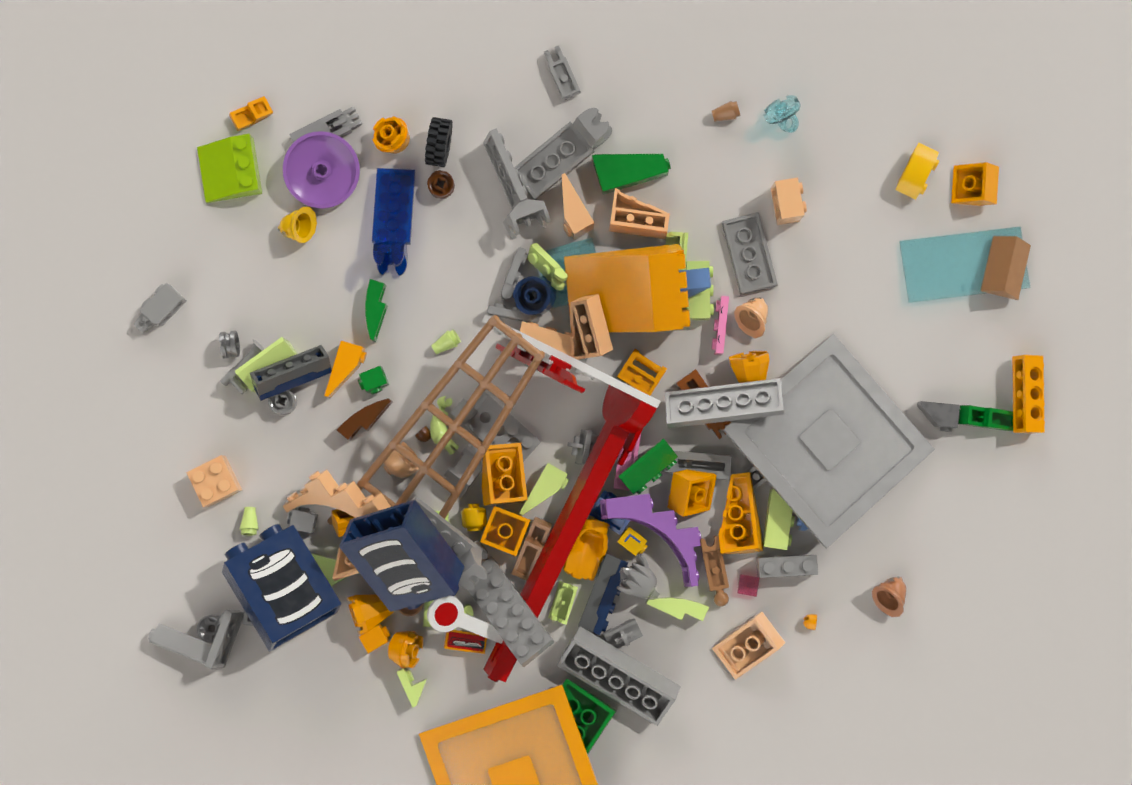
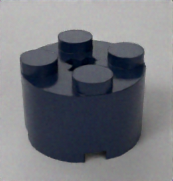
[513,276,556,315]

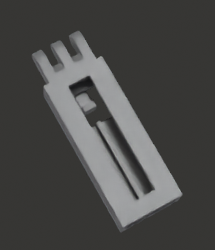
[289,107,363,143]
[661,451,732,480]

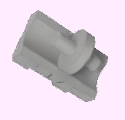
[567,429,599,465]
[603,618,643,648]

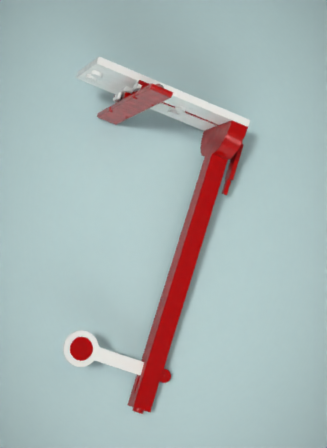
[427,314,661,683]

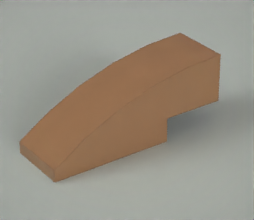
[511,516,553,580]

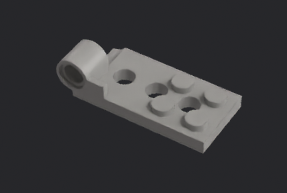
[451,391,541,462]

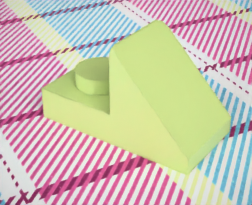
[397,668,427,708]

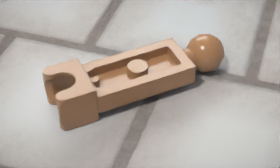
[700,535,729,607]

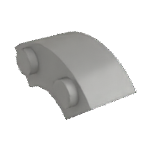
[444,445,483,498]

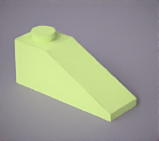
[519,463,569,515]

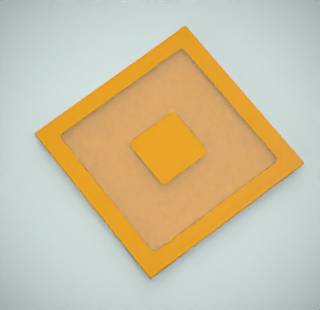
[419,684,598,785]

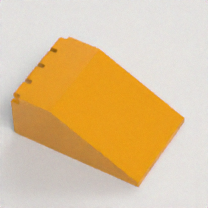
[564,244,690,333]

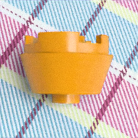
[372,116,410,154]
[388,631,423,669]

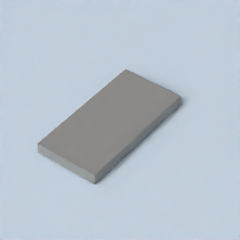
[721,212,778,295]

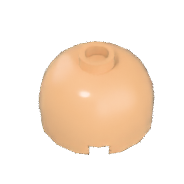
[384,442,419,478]

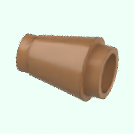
[712,101,741,122]

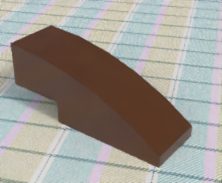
[337,398,393,441]

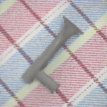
[220,339,264,394]

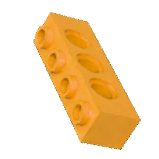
[1012,355,1045,433]

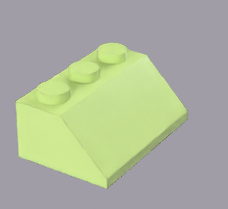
[235,337,298,392]

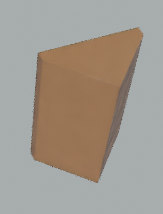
[980,236,1031,300]

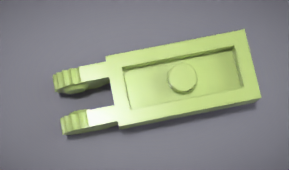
[527,243,568,291]

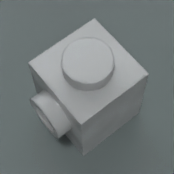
[287,507,318,533]

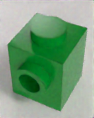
[358,366,389,395]

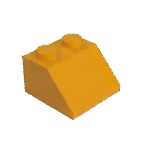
[951,162,999,206]
[667,469,717,517]

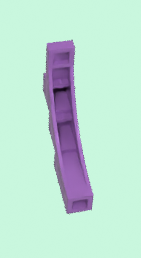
[600,494,701,587]

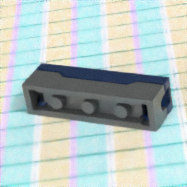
[250,345,332,401]
[578,554,628,635]

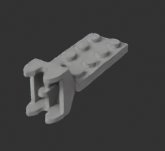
[514,108,612,200]
[483,128,551,239]
[410,496,488,590]

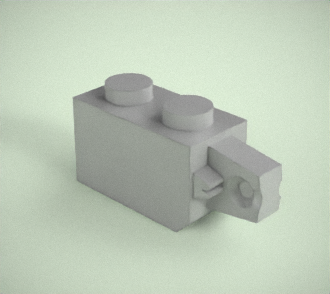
[134,283,187,333]

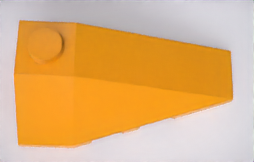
[719,472,763,554]

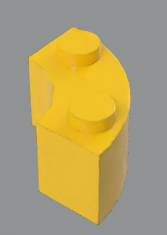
[895,142,939,200]

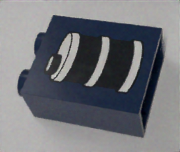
[339,500,465,612]
[222,524,342,652]

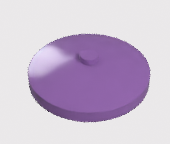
[283,131,360,208]

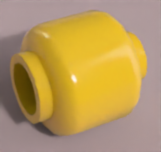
[461,504,487,531]

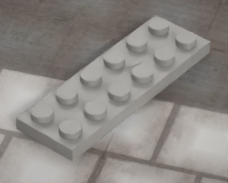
[665,378,784,428]
[468,556,554,667]

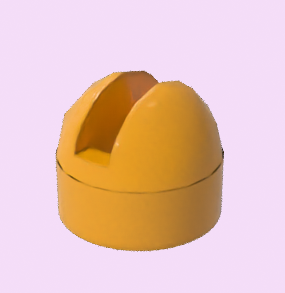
[803,614,817,630]

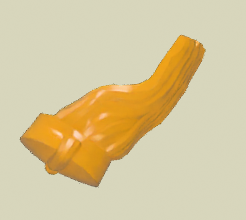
[563,518,610,581]

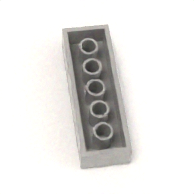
[557,627,681,726]

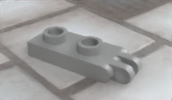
[487,303,539,324]

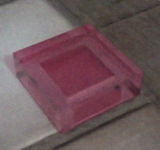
[737,574,760,597]

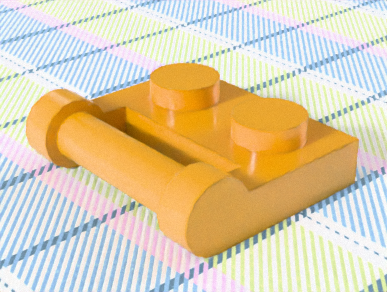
[617,348,667,396]

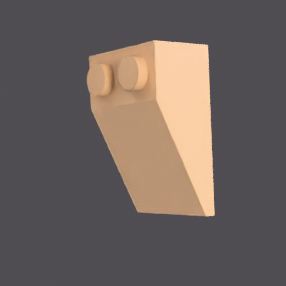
[562,173,594,240]
[712,611,785,680]

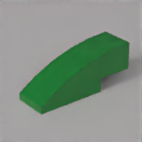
[365,279,388,342]
[958,405,1013,431]

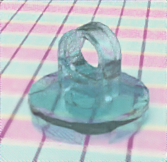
[763,95,801,133]

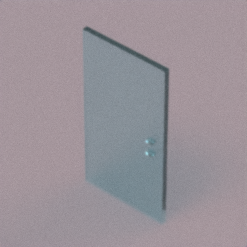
[899,226,1030,303]

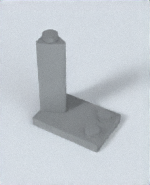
[148,610,244,669]

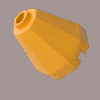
[729,351,770,383]
[347,594,394,635]

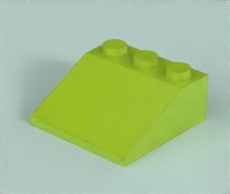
[197,134,262,203]

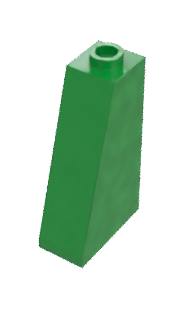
[592,154,671,195]

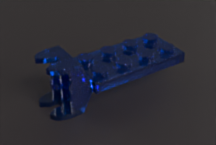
[372,168,415,276]

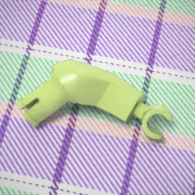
[430,396,459,455]

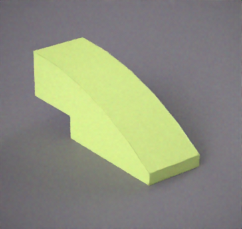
[646,597,709,621]

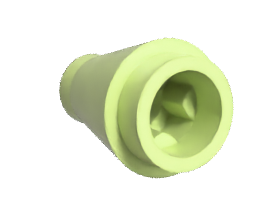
[431,329,461,355]
[239,507,259,536]

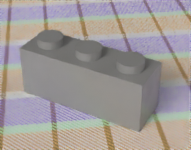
[756,555,818,578]

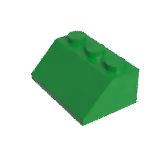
[618,438,678,495]

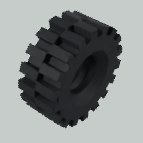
[425,117,453,168]

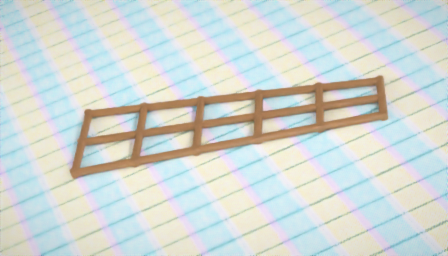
[327,315,545,525]

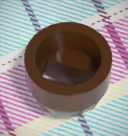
[415,426,431,442]

